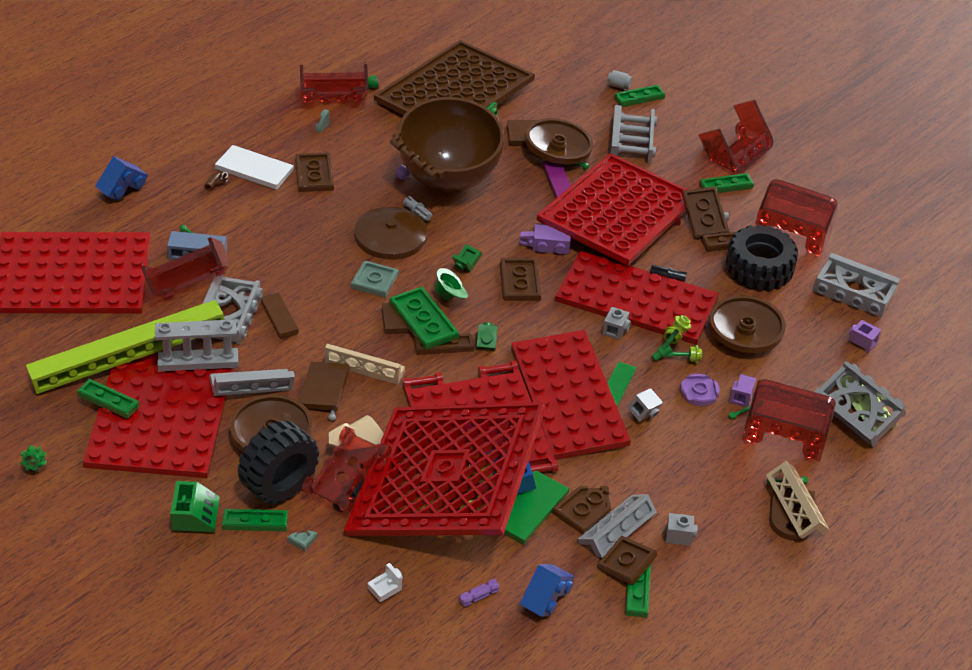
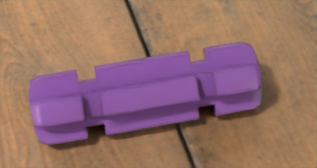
[459,579,500,607]

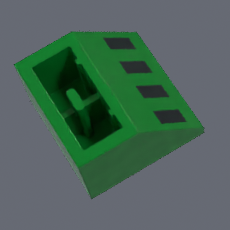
[170,481,220,532]

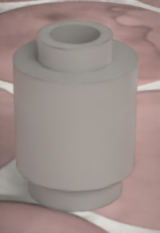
[607,70,632,90]

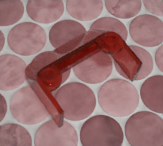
[698,100,774,173]
[141,237,229,299]

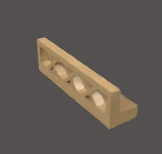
[325,344,405,385]
[766,461,830,539]

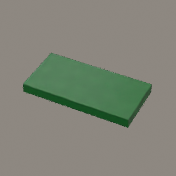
[389,287,459,350]
[504,471,569,545]

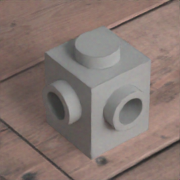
[602,307,631,340]
[627,388,663,422]
[666,513,698,546]

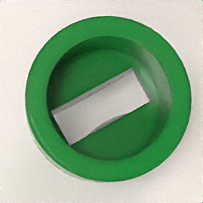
[366,75,379,89]

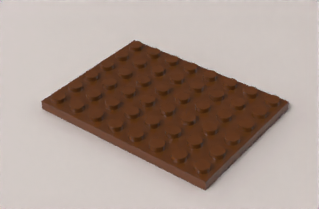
[374,40,535,115]

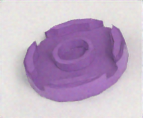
[680,374,720,406]

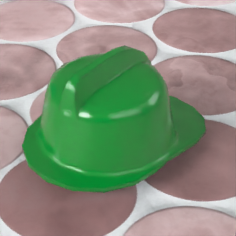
[434,268,468,300]

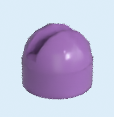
[395,165,410,180]

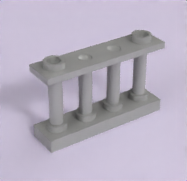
[611,105,657,164]
[155,320,239,371]

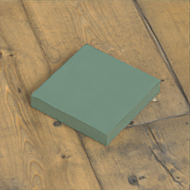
[351,260,399,298]

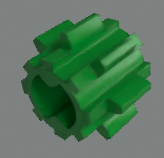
[20,445,47,472]

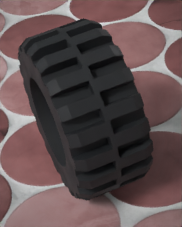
[726,225,798,291]
[237,421,319,504]

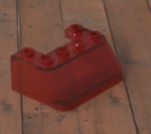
[300,64,368,102]
[755,179,838,257]
[742,379,836,462]

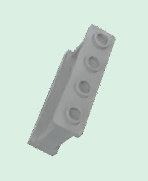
[813,253,900,317]
[201,273,263,344]
[813,361,906,448]

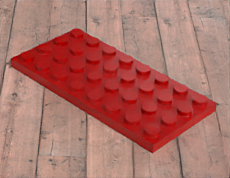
[555,251,719,345]
[511,330,631,460]

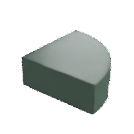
[315,109,330,133]
[287,531,318,552]

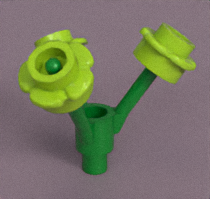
[652,315,702,364]

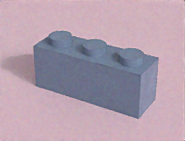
[167,231,227,265]

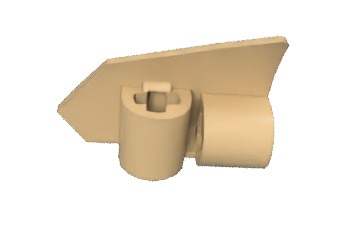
[328,415,384,452]

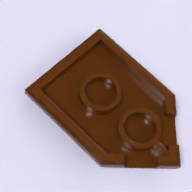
[552,486,611,534]

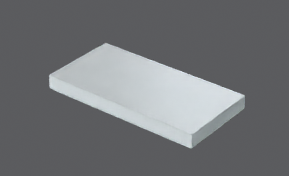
[215,145,294,190]

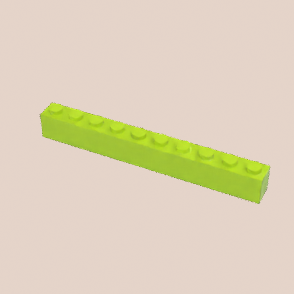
[26,300,225,394]

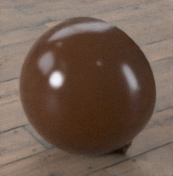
[390,97,504,192]

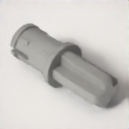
[403,196,432,221]

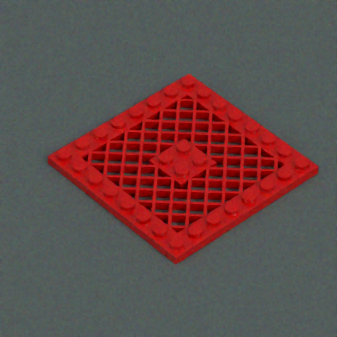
[344,402,546,536]

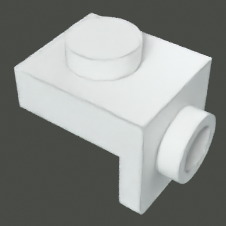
[367,563,403,602]

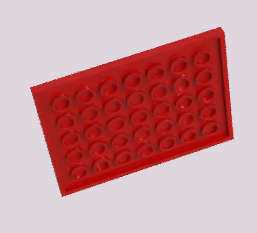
[536,153,688,266]
[0,232,151,314]
[83,350,234,478]

